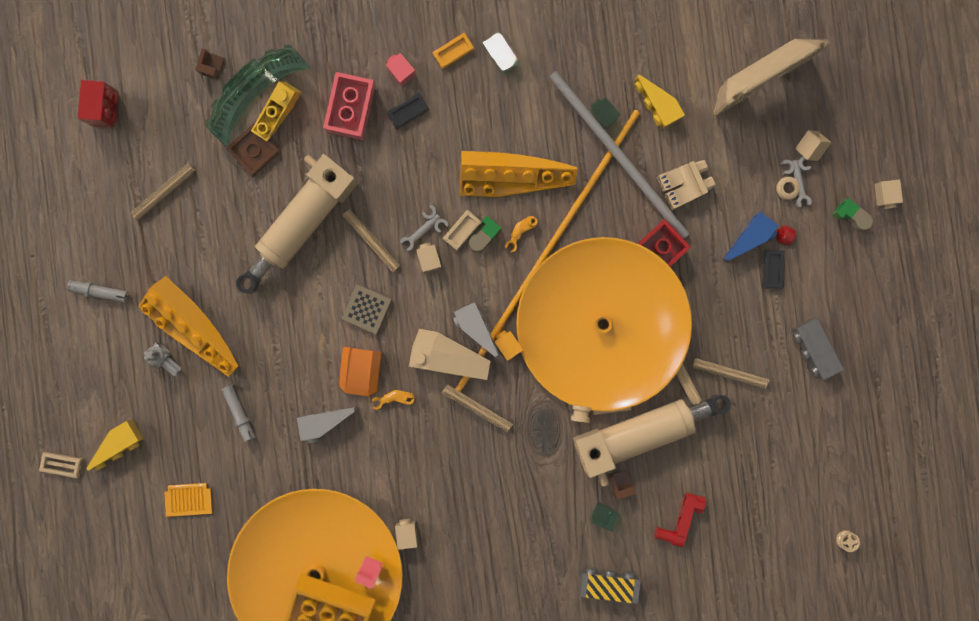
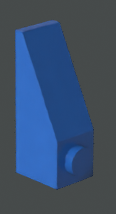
[722,212,779,262]

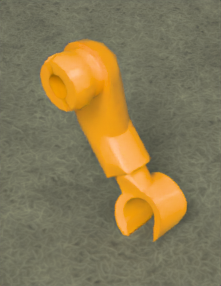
[505,216,538,252]
[372,390,414,410]

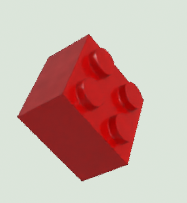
[77,80,119,128]
[637,219,691,267]

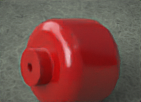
[776,225,796,246]

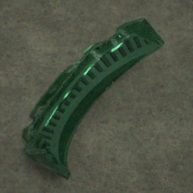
[206,45,310,147]

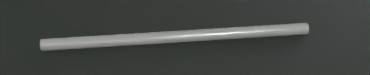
[549,71,689,239]

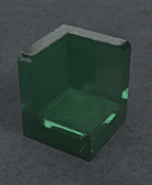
[590,503,621,532]

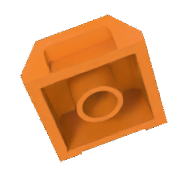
[339,347,383,396]

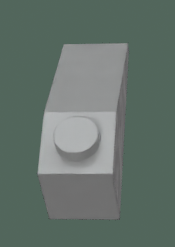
[453,302,501,358]
[297,407,357,443]

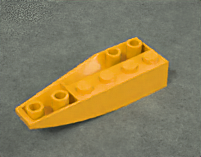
[459,151,577,197]
[138,276,238,377]

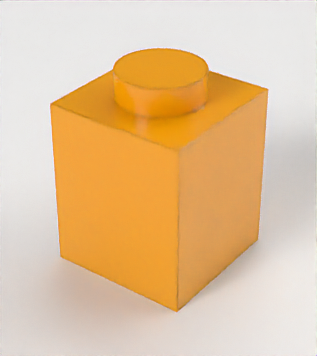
[495,330,523,361]

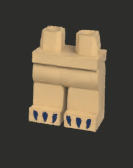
[656,160,716,211]

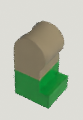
[832,198,873,231]
[469,216,501,252]

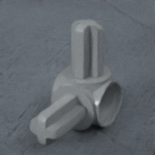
[144,342,182,376]

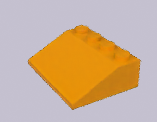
[285,574,375,621]

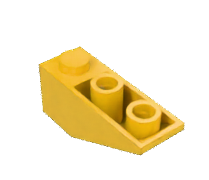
[634,75,685,130]
[251,82,302,141]
[86,419,144,471]

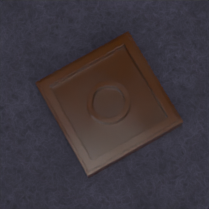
[226,123,281,177]

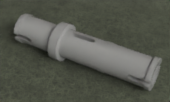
[67,280,128,303]
[221,384,256,442]

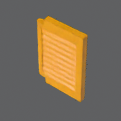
[164,483,213,517]

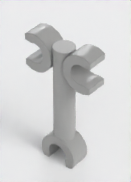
[781,156,812,208]
[400,205,449,252]

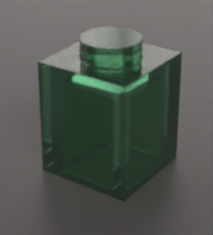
[590,98,620,130]

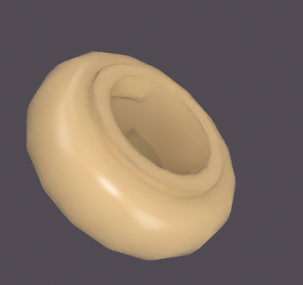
[776,177,800,200]

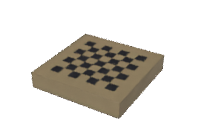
[341,284,392,334]

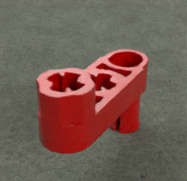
[654,492,706,548]

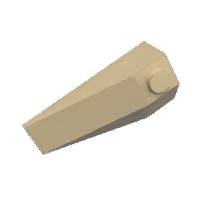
[409,329,491,380]

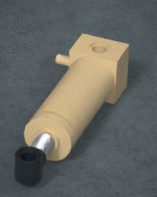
[236,154,359,294]
[572,394,731,487]

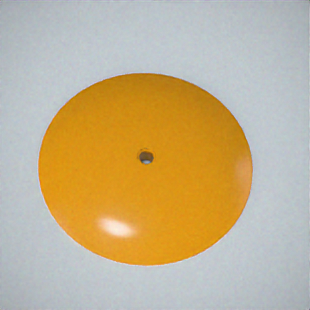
[516,237,692,411]
[227,489,402,621]

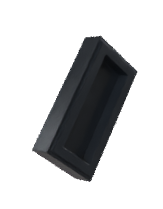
[387,93,429,129]
[762,250,785,289]

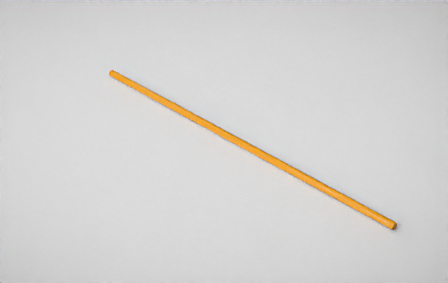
[450,110,640,400]

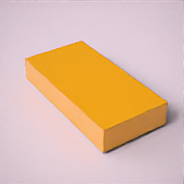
[432,32,475,70]

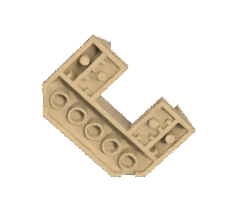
[714,39,829,117]

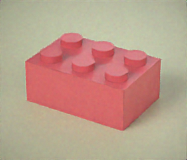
[323,72,376,141]

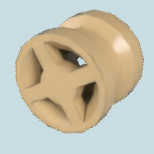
[571,405,591,423]
[836,530,860,552]

